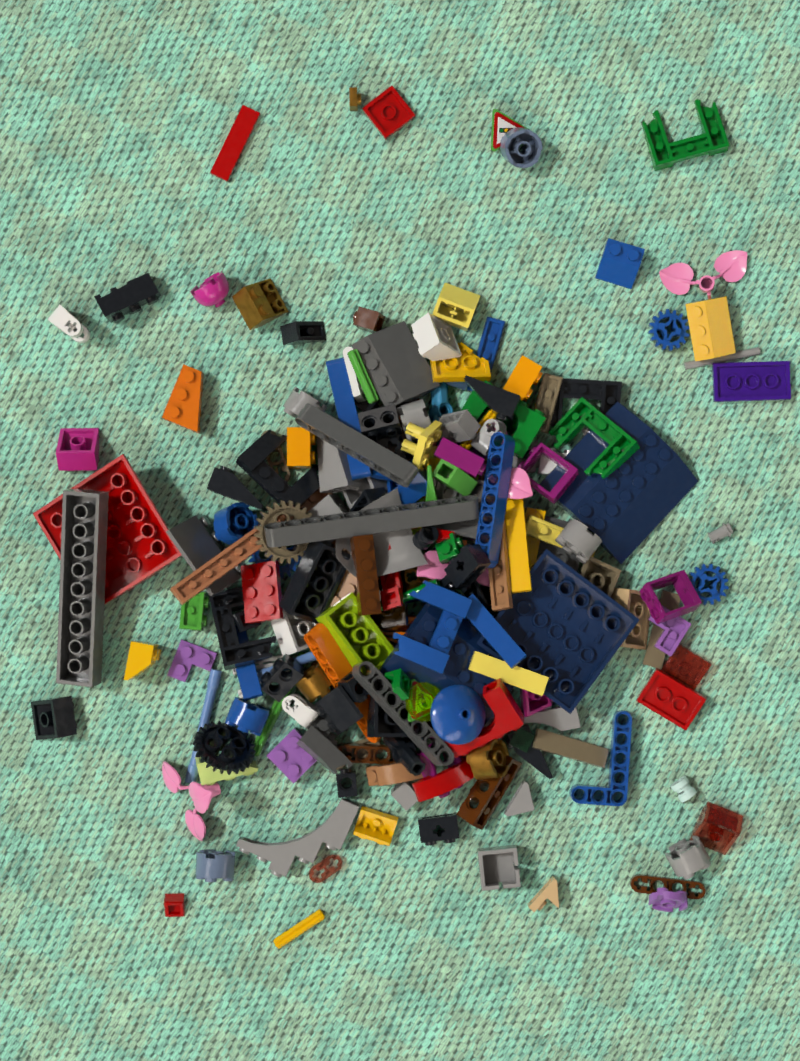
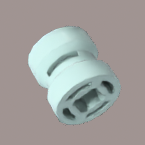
[670,776,697,803]

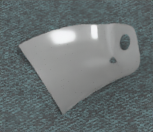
[335,488,428,577]

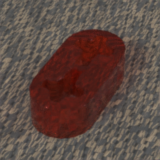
[309,854,342,883]

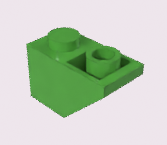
[432,459,478,496]

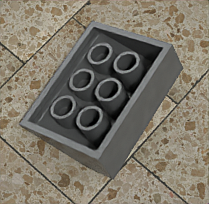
[351,321,441,408]
[166,514,242,596]

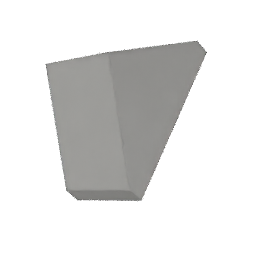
[504,780,535,816]

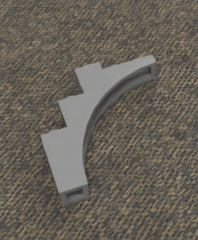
[236,797,360,877]

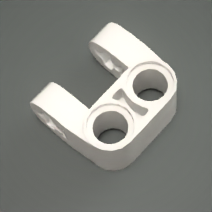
[48,304,90,343]
[282,694,319,729]

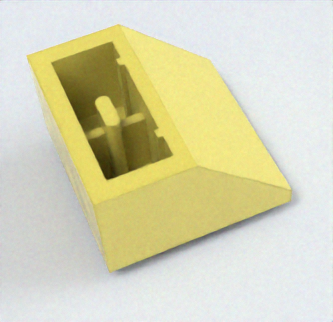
[432,283,480,331]

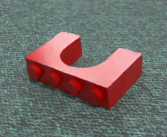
[444,678,524,758]

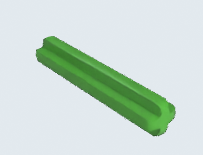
[347,349,379,404]

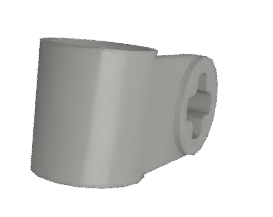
[471,419,506,457]

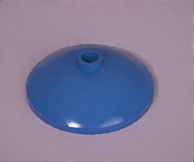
[430,685,486,745]

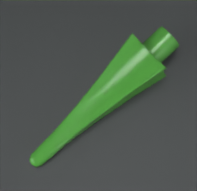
[425,465,438,501]

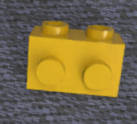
[353,806,399,846]

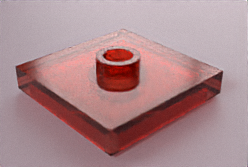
[661,643,712,690]

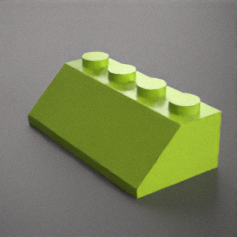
[316,592,394,676]

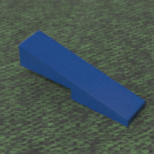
[466,594,527,669]

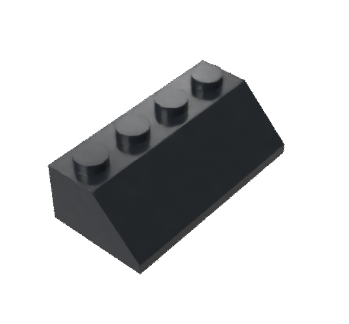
[279,540,351,624]

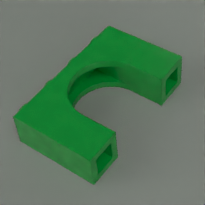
[462,380,546,461]

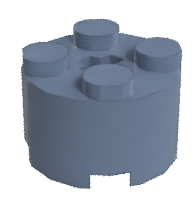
[500,127,543,168]
[196,849,235,882]

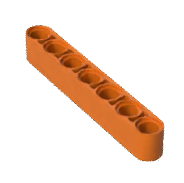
[304,623,382,743]

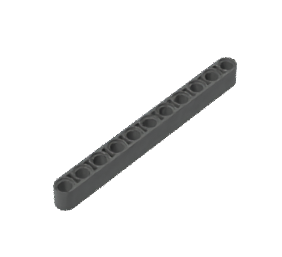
[264,495,479,548]

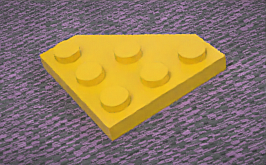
[430,342,491,382]

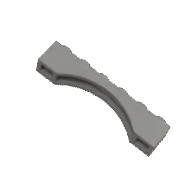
[484,705,581,731]

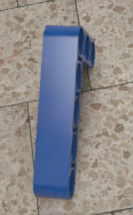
[569,710,632,806]

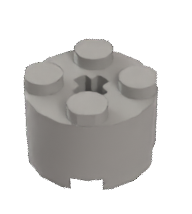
[283,387,328,418]
[397,399,431,442]
[555,519,602,564]
[665,836,711,880]

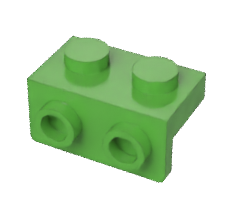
[179,592,209,631]

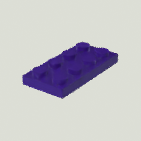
[712,361,791,402]

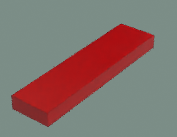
[210,105,260,182]

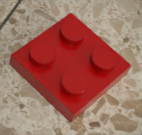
[362,86,415,140]

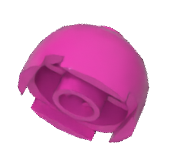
[190,271,229,307]

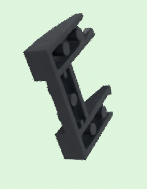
[550,378,622,427]
[236,430,320,507]
[209,587,277,670]

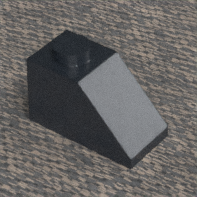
[280,321,326,345]

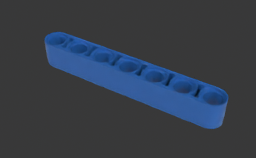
[326,357,371,481]
[475,432,515,569]

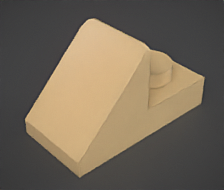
[527,876,559,912]

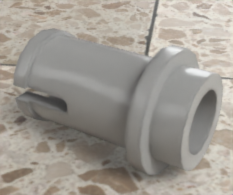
[707,523,734,544]

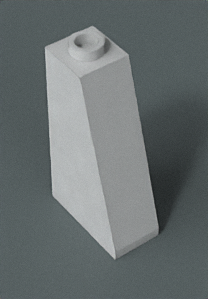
[316,436,361,494]

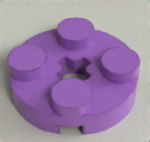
[649,888,688,912]

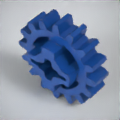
[648,309,690,351]
[689,564,729,605]

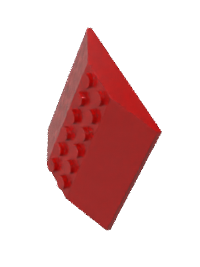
[33,454,182,605]

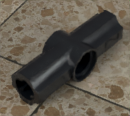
[383,737,425,776]

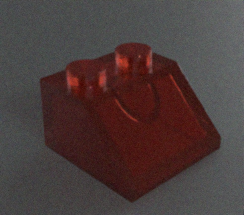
[690,801,743,855]

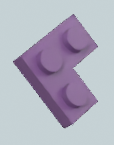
[648,606,691,657]
[167,639,217,682]

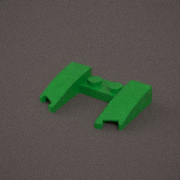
[642,99,729,171]
[549,397,640,479]

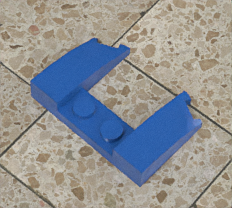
[393,580,472,674]

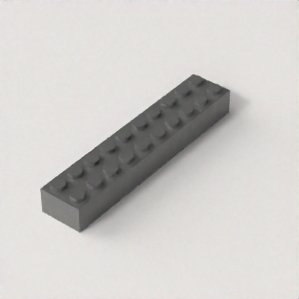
[56,489,109,687]

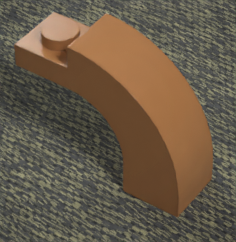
[365,762,437,786]

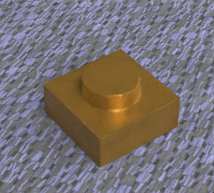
[349,87,361,111]

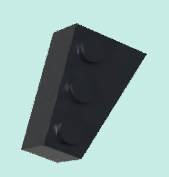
[94,273,161,323]

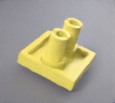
[401,420,442,470]

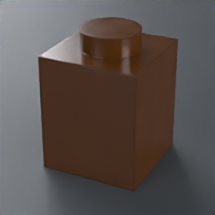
[353,306,385,333]

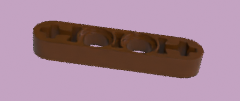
[336,743,395,764]
[630,874,706,899]

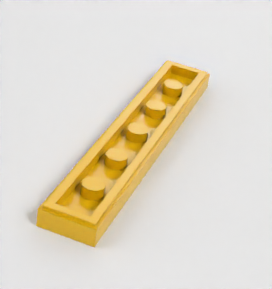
[505,498,532,593]

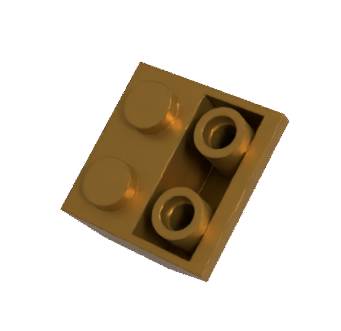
[232,278,289,330]

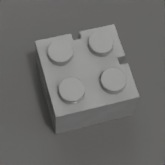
[477,845,521,891]

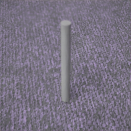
[684,347,760,370]

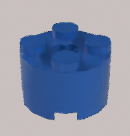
[213,502,258,545]
[225,697,269,736]

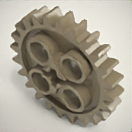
[254,500,312,564]

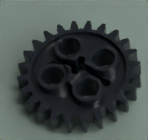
[193,721,256,775]

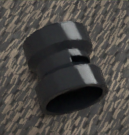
[413,525,439,550]

